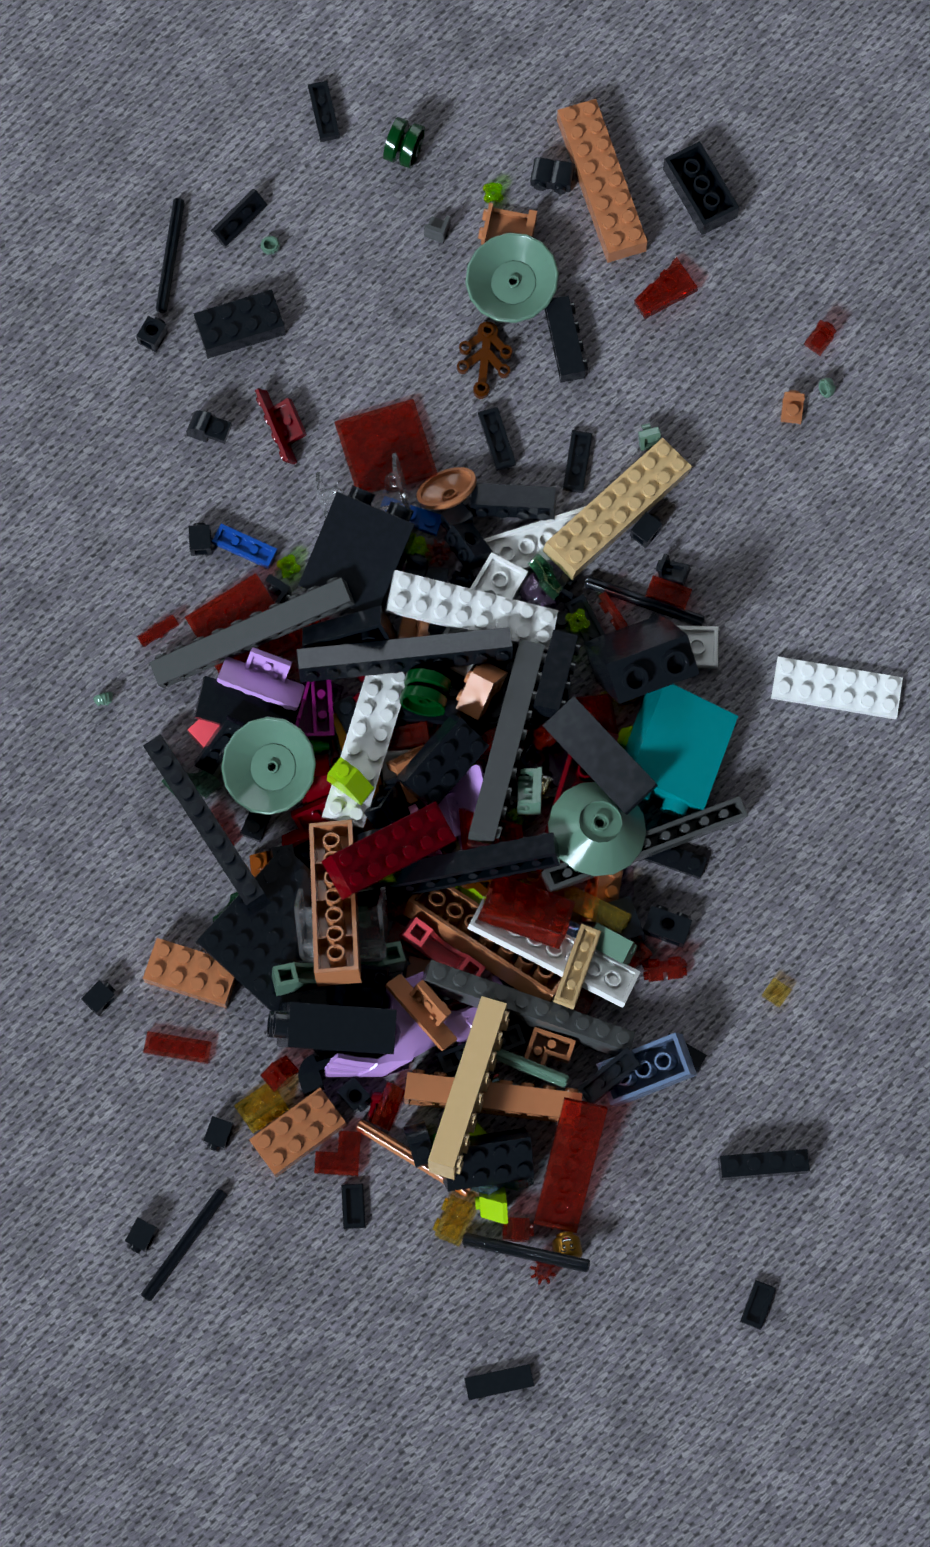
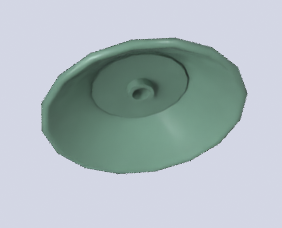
[465,233,559,323]
[221,716,316,815]
[548,782,646,876]

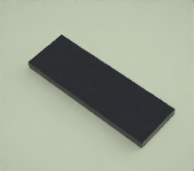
[194,676,301,725]
[543,696,658,815]

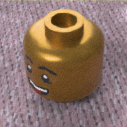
[552,1232,583,1258]

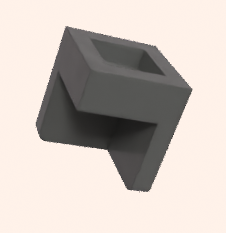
[424,216,451,243]

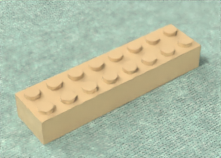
[543,438,692,580]
[428,996,510,1180]

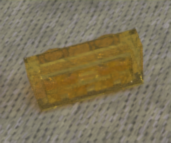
[234,1081,288,1133]
[432,1194,475,1247]

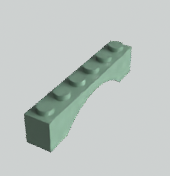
[272,941,406,996]

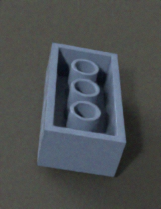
[596,1032,697,1107]

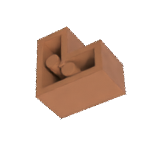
[456,663,508,720]
[520,1027,576,1073]

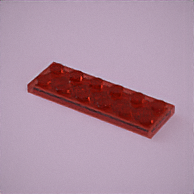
[533,1097,608,1233]

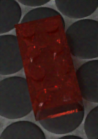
[477,876,575,949]

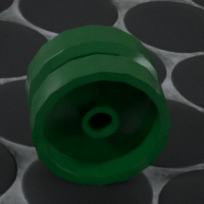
[383,117,425,169]
[399,668,452,717]

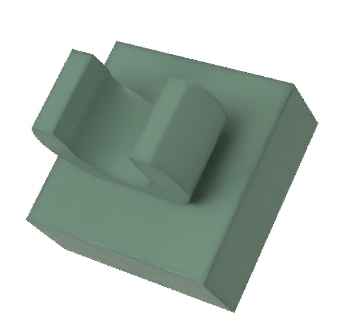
[638,423,661,451]

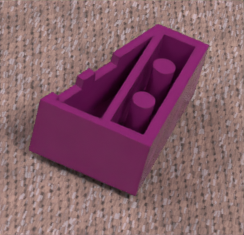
[295,680,334,740]

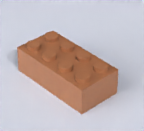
[143,938,236,1008]
[249,1088,347,1177]

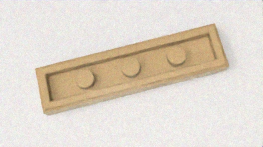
[553,924,602,1009]

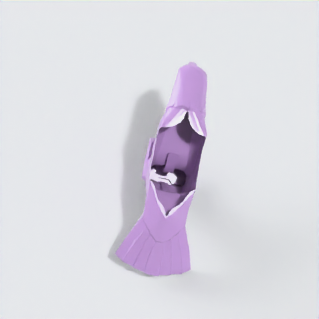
[324,971,502,1077]

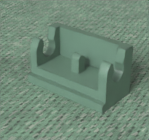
[517,767,542,815]
[594,923,637,965]

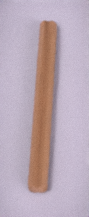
[356,1120,471,1197]

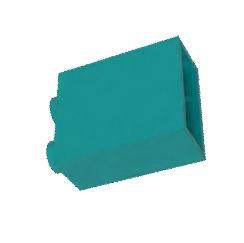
[624,684,738,818]

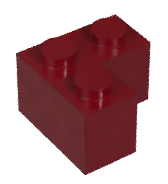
[302,753,331,806]

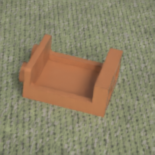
[478,202,537,245]

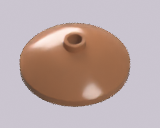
[417,467,477,510]

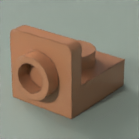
[780,390,805,424]

